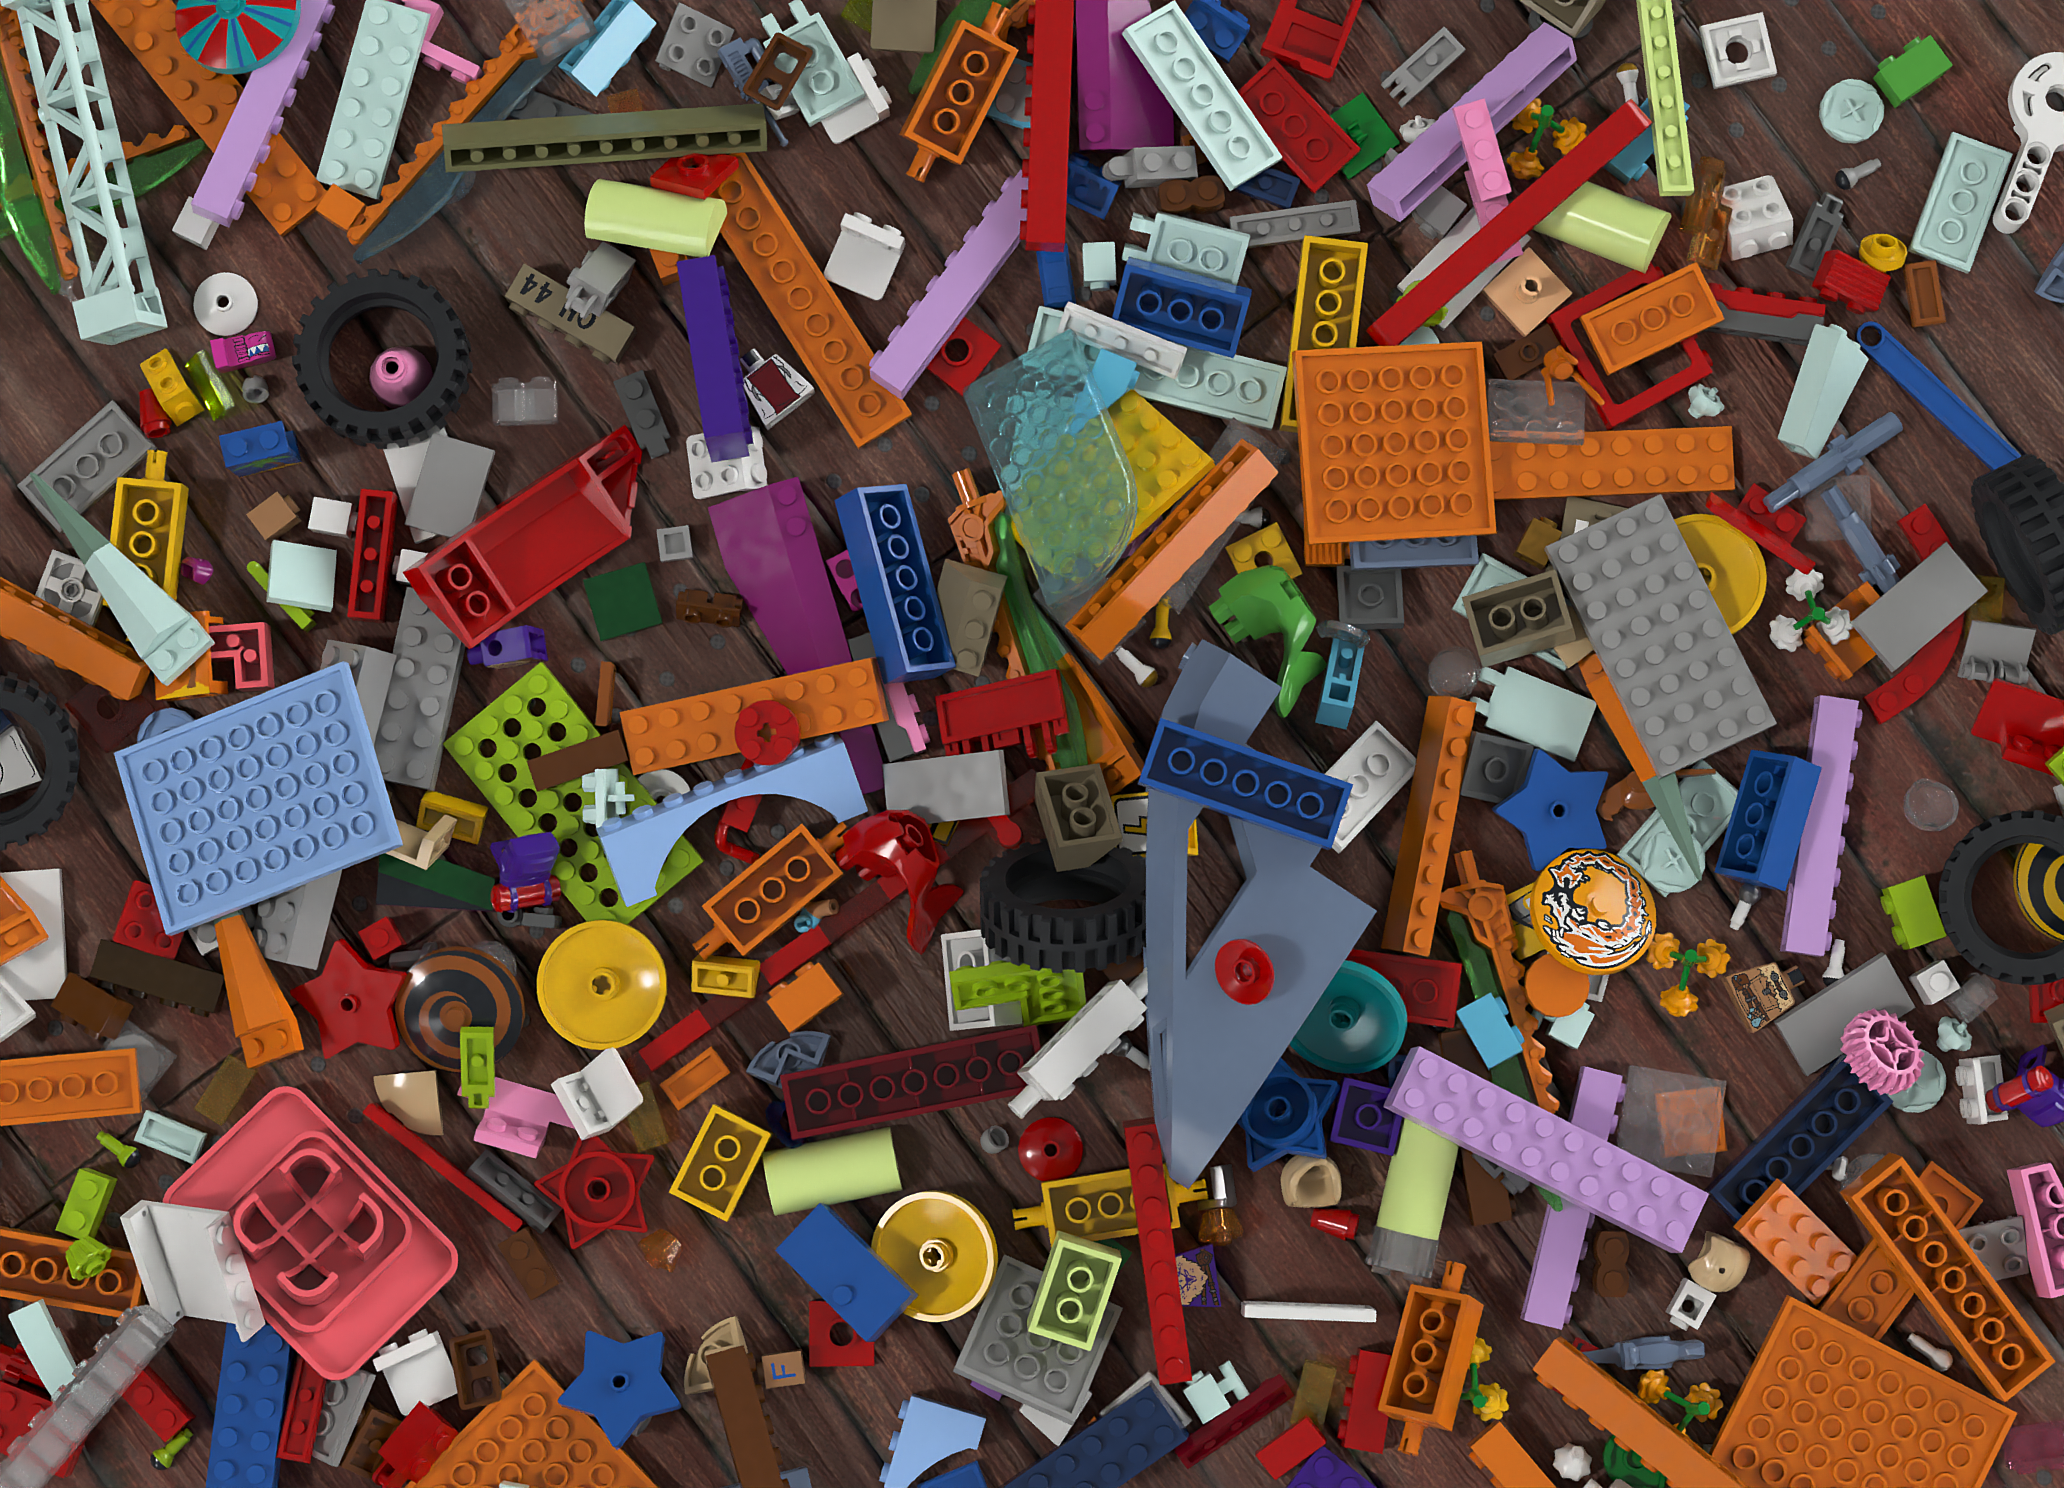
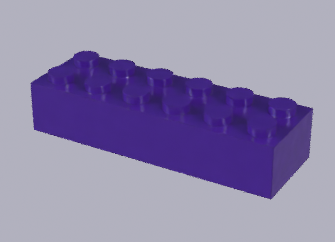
[677,255,754,463]

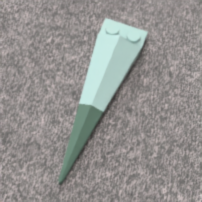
[30,472,215,686]

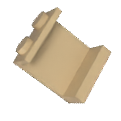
[386,791,457,870]

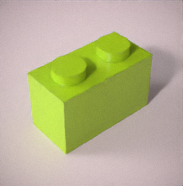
[1880,875,1947,950]
[55,1168,118,1239]

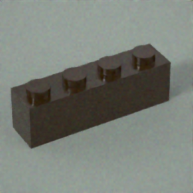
[90,939,227,1018]

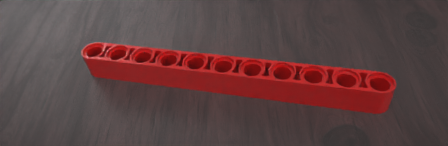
[1366,99,1653,346]

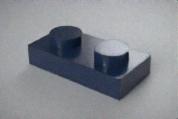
[1233,168,1301,209]

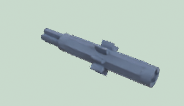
[1762,412,1903,513]
[1820,484,1901,596]

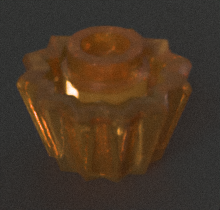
[1199,1208,1243,1247]
[638,1228,684,1273]

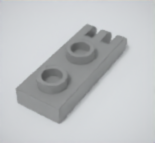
[1381,27,1466,108]

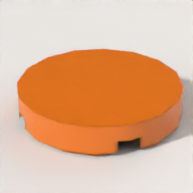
[1524,954,1590,1018]

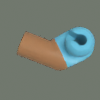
[794,899,839,933]

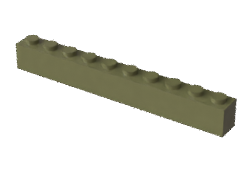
[442,103,767,173]

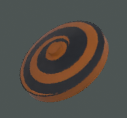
[394,946,525,1074]

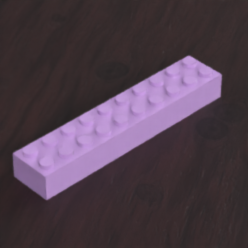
[1383,1046,1709,1253]

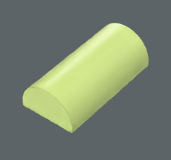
[584,179,727,257]
[1532,181,1672,273]
[1376,1117,1459,1240]
[763,1126,902,1216]

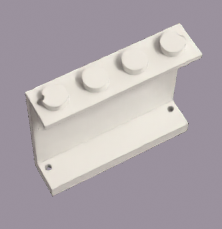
[120,1200,266,1342]

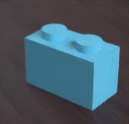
[1456,992,1525,1070]

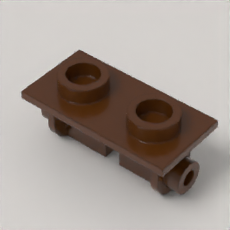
[676,589,743,628]

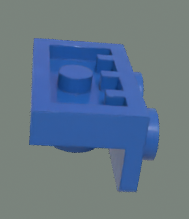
[1184,0,1250,64]
[1067,152,1123,220]

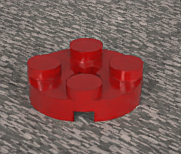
[734,700,801,766]

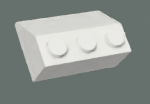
[941,929,1022,1031]

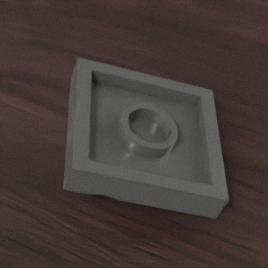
[1336,566,1404,630]
[1460,730,1534,803]

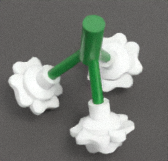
[1770,569,1853,652]

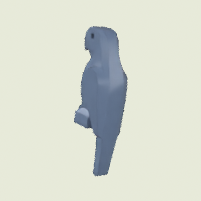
[1582,1335,1705,1370]

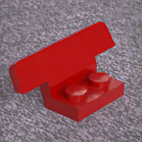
[1705,483,1816,575]

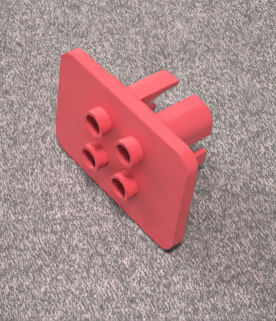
[163,1086,458,1381]

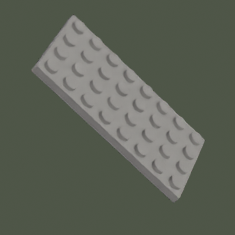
[1544,494,1777,779]

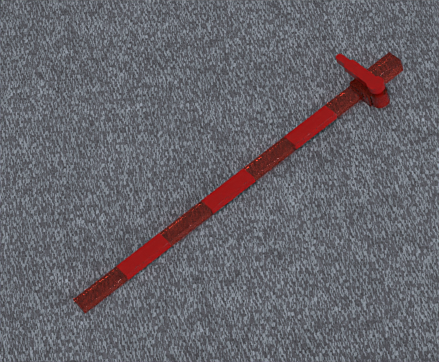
[624,768,1036,1084]

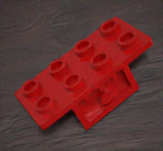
[1971,678,2064,776]

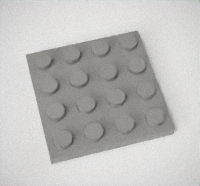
[953,1254,1123,1426]

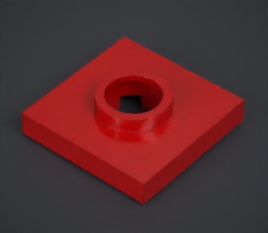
[650,153,739,200]
[925,317,1002,397]
[809,1300,875,1367]

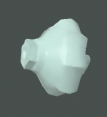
[1688,383,1724,419]
[1936,1016,1972,1052]

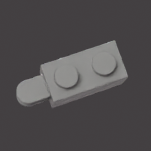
[1102,146,1198,188]
[564,242,636,320]

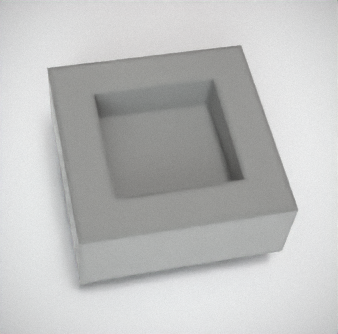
[657,525,693,563]

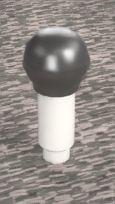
[1729,883,1761,930]
[1112,1034,1150,1071]

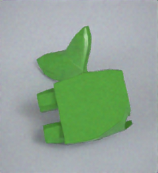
[1209,565,1327,718]

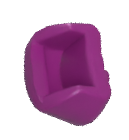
[181,557,213,585]

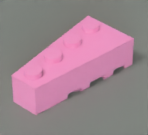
[2007,1163,2064,1298]

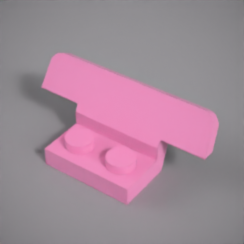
[457,1077,575,1159]

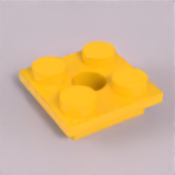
[1225,522,1303,579]

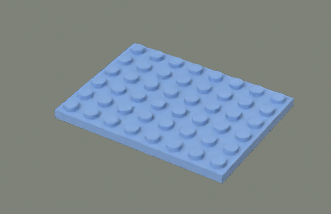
[114,661,403,936]

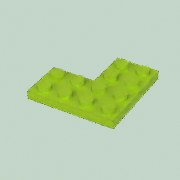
[949,960,1086,1027]

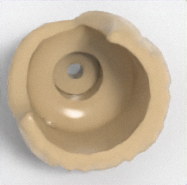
[1280,1155,1342,1208]
[1688,1231,1750,1292]

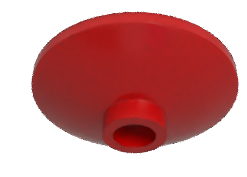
[1215,939,1274,1005]
[1018,1117,1083,1181]

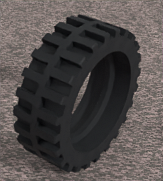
[292,268,473,449]
[1971,454,2064,635]
[0,671,80,851]
[1938,810,2064,985]
[980,838,1146,973]

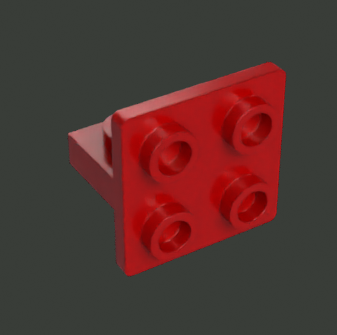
[112,880,185,960]

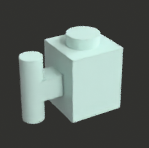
[1531,1002,1595,1049]
[1182,1360,1249,1424]

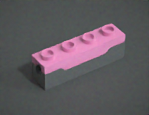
[847,632,931,763]

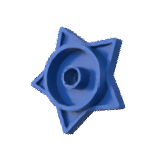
[1492,749,1608,871]
[1236,1057,1341,1172]
[558,1330,682,1450]

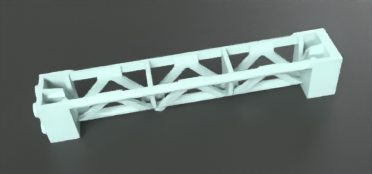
[0,0,168,345]

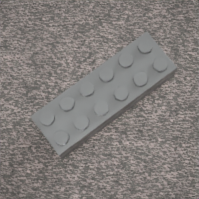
[374,587,466,791]

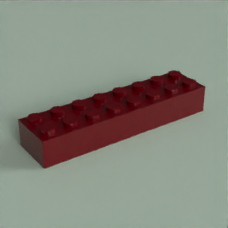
[780,1025,1041,1140]

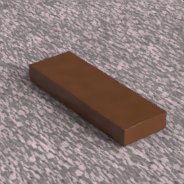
[527,730,630,792]

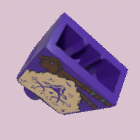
[467,625,548,669]
[1175,1243,1221,1307]

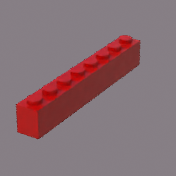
[1019,0,1074,252]
[1122,1117,1192,1385]

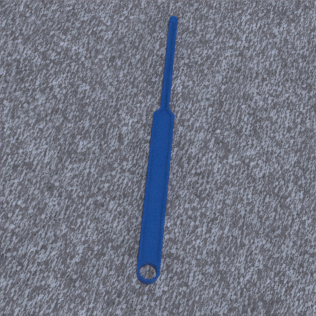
[1855,321,2021,471]

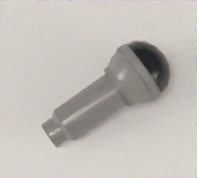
[1835,158,1881,190]

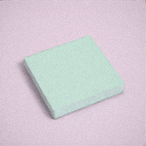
[266,540,337,612]

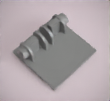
[655,2,734,88]
[1957,620,2036,686]
[1958,1215,2029,1281]

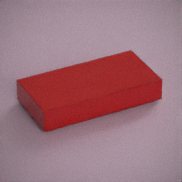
[1255,1415,1327,1480]

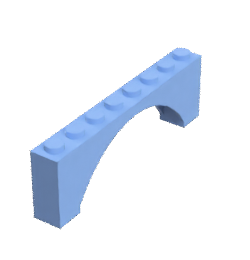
[596,733,868,907]
[879,1394,986,1488]

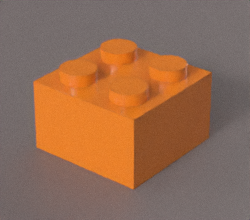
[767,962,845,1033]

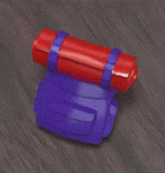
[490,832,561,913]
[1985,1045,2064,1128]

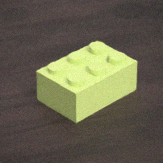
[1027,1231,1122,1351]

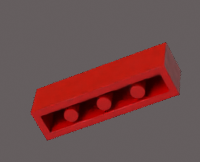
[347,489,398,623]

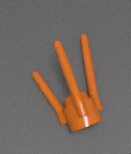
[1541,345,1605,406]

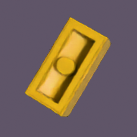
[416,790,488,845]
[691,954,760,998]

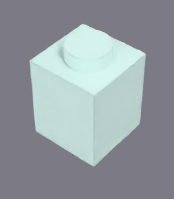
[1082,242,1116,291]

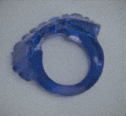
[765,1100,806,1149]

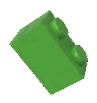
[1873,35,1953,108]

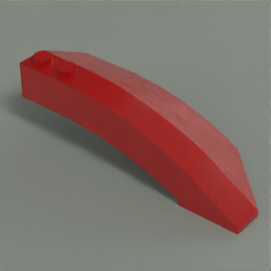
[403,424,642,649]

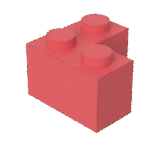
[209,622,275,692]

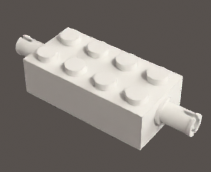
[1007,967,1148,1119]

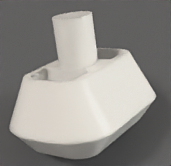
[1826,1156,1848,1182]

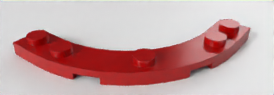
[1862,504,1965,725]

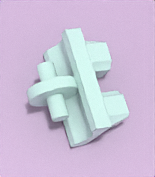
[582,769,635,828]

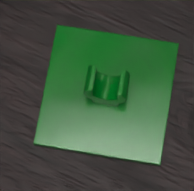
[1330,92,1400,180]

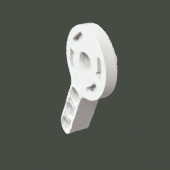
[1993,52,2064,234]

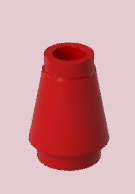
[139,388,172,438]
[1310,1208,1360,1241]

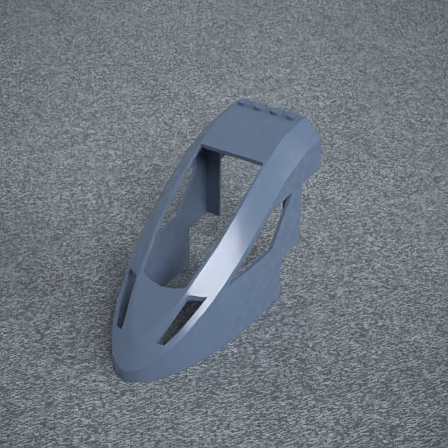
[1143,639,1377,1189]

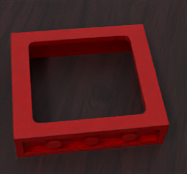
[1546,262,1713,431]

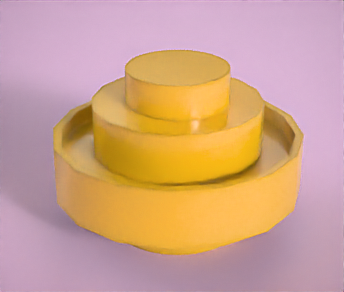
[1858,234,1907,273]

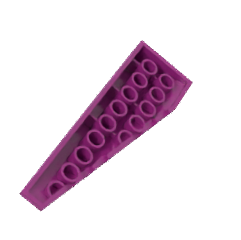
[1075,0,1174,154]
[708,476,885,795]

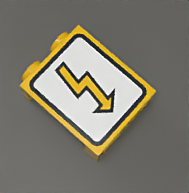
[1111,792,1198,858]

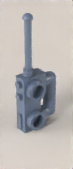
[717,37,788,146]

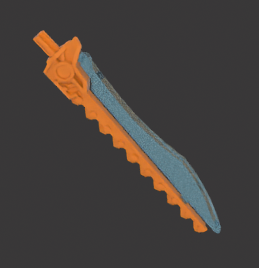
[346,0,590,264]

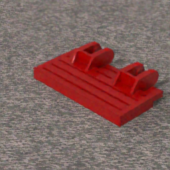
[935,668,1070,759]

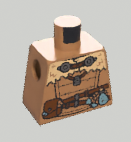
[1721,962,1805,1033]

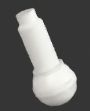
[1907,1333,1953,1371]

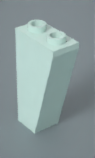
[1777,324,1869,460]

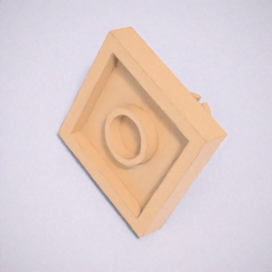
[1481,247,1572,337]

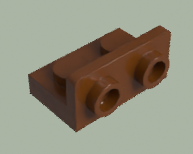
[339,1401,403,1480]

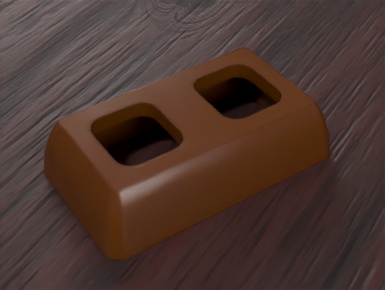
[743,32,813,111]
[449,1329,503,1410]

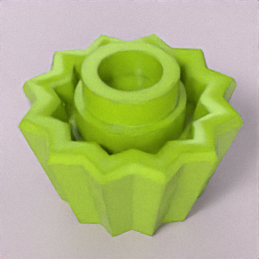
[65,1236,112,1281]

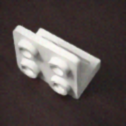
[821,53,892,144]
[1713,175,1793,261]
[824,212,905,301]
[686,426,767,499]
[551,1047,643,1140]
[1955,1055,2008,1125]
[372,1329,457,1416]

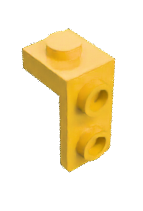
[140,349,204,427]

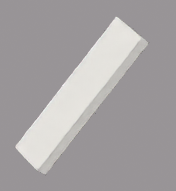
[1057,301,1188,379]

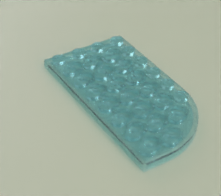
[962,328,1138,609]

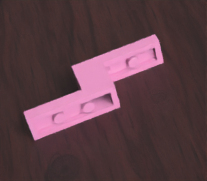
[386,0,484,85]
[1452,98,1523,264]

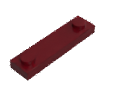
[1173,1373,1295,1469]

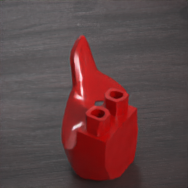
[835,810,964,955]

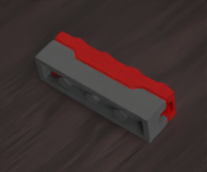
[1704,283,1826,347]

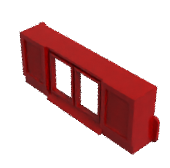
[1260,0,1362,83]

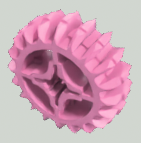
[1840,1009,1925,1095]

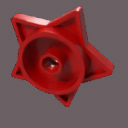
[290,938,407,1059]
[534,1135,655,1249]

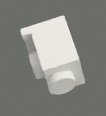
[1665,1278,1717,1331]

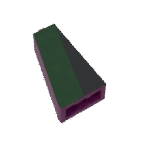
[376,853,499,912]

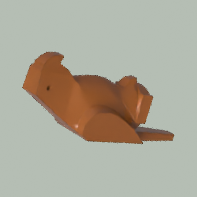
[1597,769,1716,822]

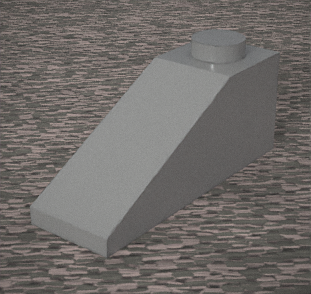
[1384,148,1467,241]

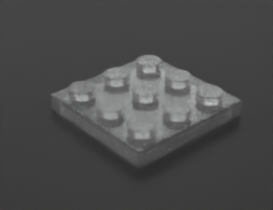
[1616,1065,1727,1178]

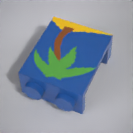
[219,421,302,478]

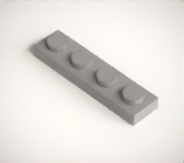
[1229,200,1360,249]

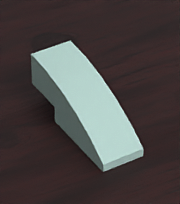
[8,1299,85,1401]

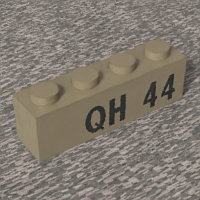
[505,264,637,365]

